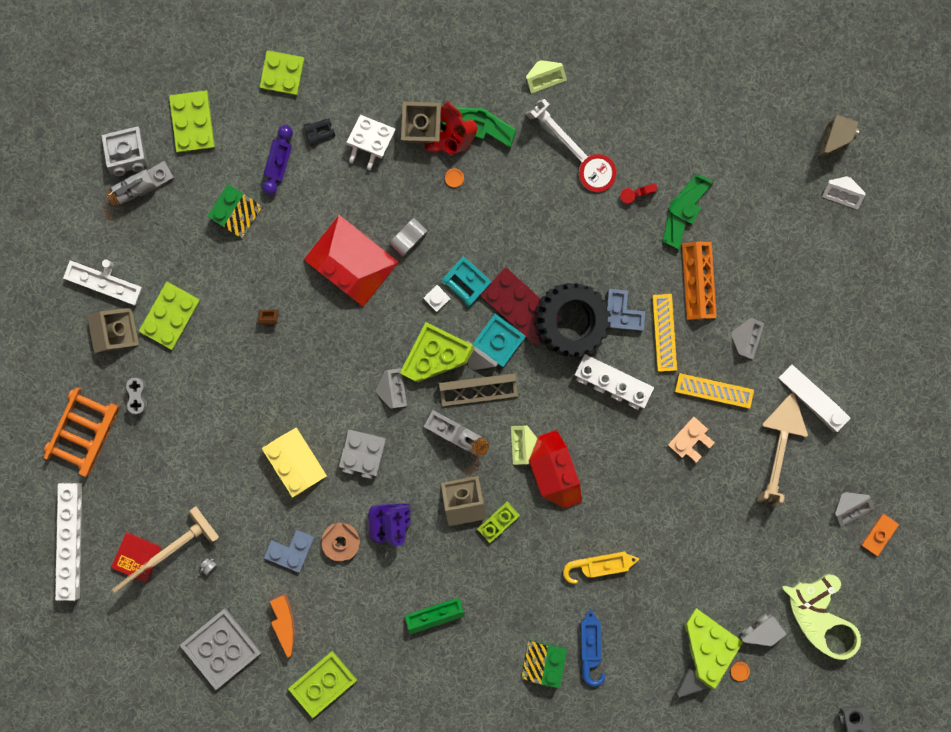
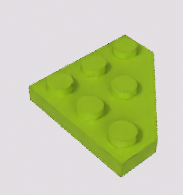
[400,322,475,382]
[685,608,743,690]

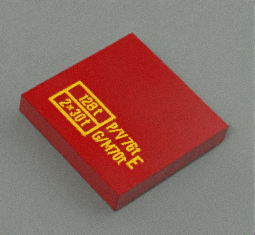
[111,532,162,583]

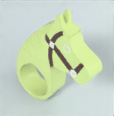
[782,574,861,659]

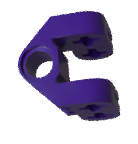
[368,503,411,546]

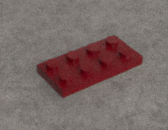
[480,267,562,346]

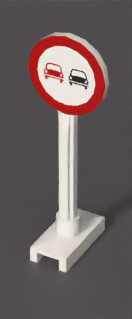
[526,99,617,192]

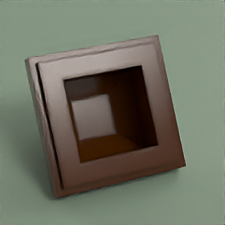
[258,310,279,327]

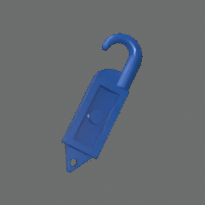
[581,609,605,687]

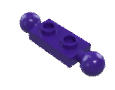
[262,125,293,196]

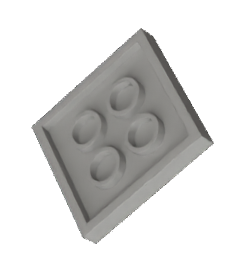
[180,608,262,690]

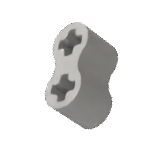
[389,218,428,257]
[126,378,147,414]

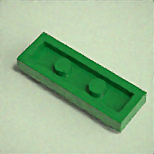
[405,598,465,634]

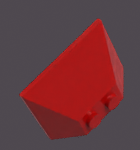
[304,215,399,307]

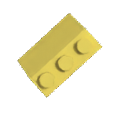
[262,427,327,497]

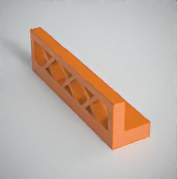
[682,242,717,320]

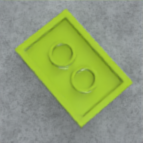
[169,90,215,153]
[139,281,201,350]
[288,650,357,718]

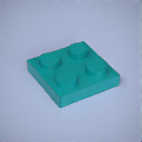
[473,314,526,367]

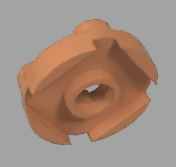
[322,522,360,561]

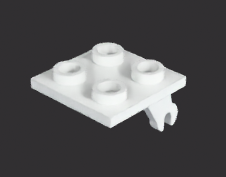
[346,115,395,171]

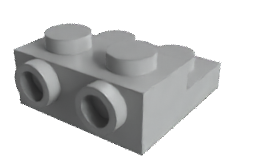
[102,126,148,176]
[339,430,386,479]

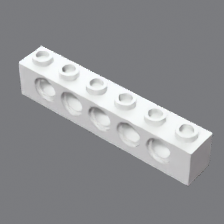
[56,483,82,600]

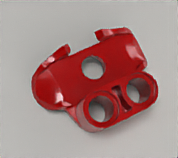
[424,101,478,155]

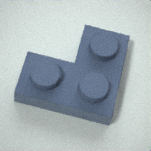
[607,289,646,331]
[264,530,314,573]

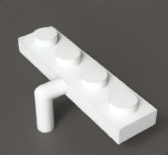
[63,260,143,305]

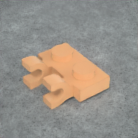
[668,417,715,463]

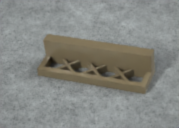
[439,373,518,406]

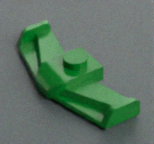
[440,106,517,148]
[662,174,713,250]

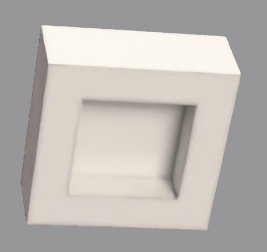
[424,285,450,312]

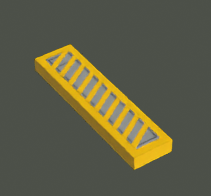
[652,294,677,372]
[675,373,754,409]

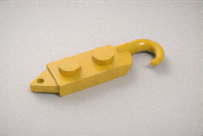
[563,551,639,584]

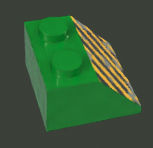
[207,184,263,239]
[521,640,567,688]

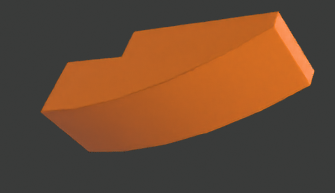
[270,593,295,658]

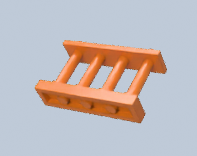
[43,387,121,477]

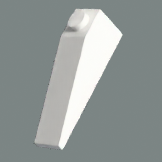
[779,365,851,432]

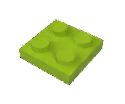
[260,50,305,96]

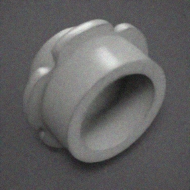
[200,558,217,576]

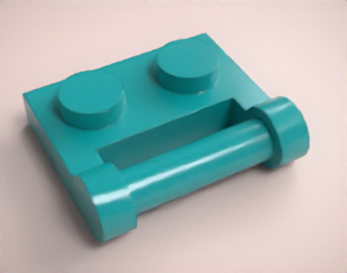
[440,256,492,307]

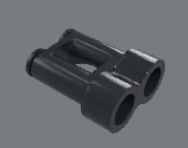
[303,118,335,146]

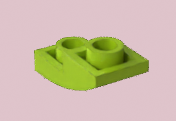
[477,501,520,543]

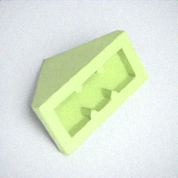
[526,60,567,94]
[511,426,537,464]

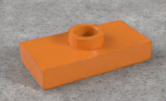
[861,513,899,556]

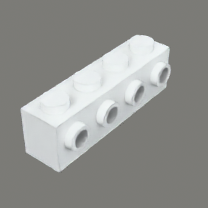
[574,354,654,410]

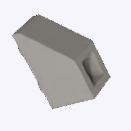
[740,614,787,646]

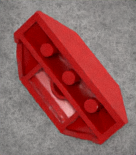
[529,430,582,508]

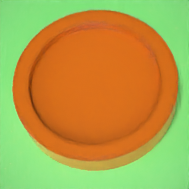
[445,168,464,188]
[730,662,750,681]

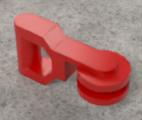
[620,184,658,204]

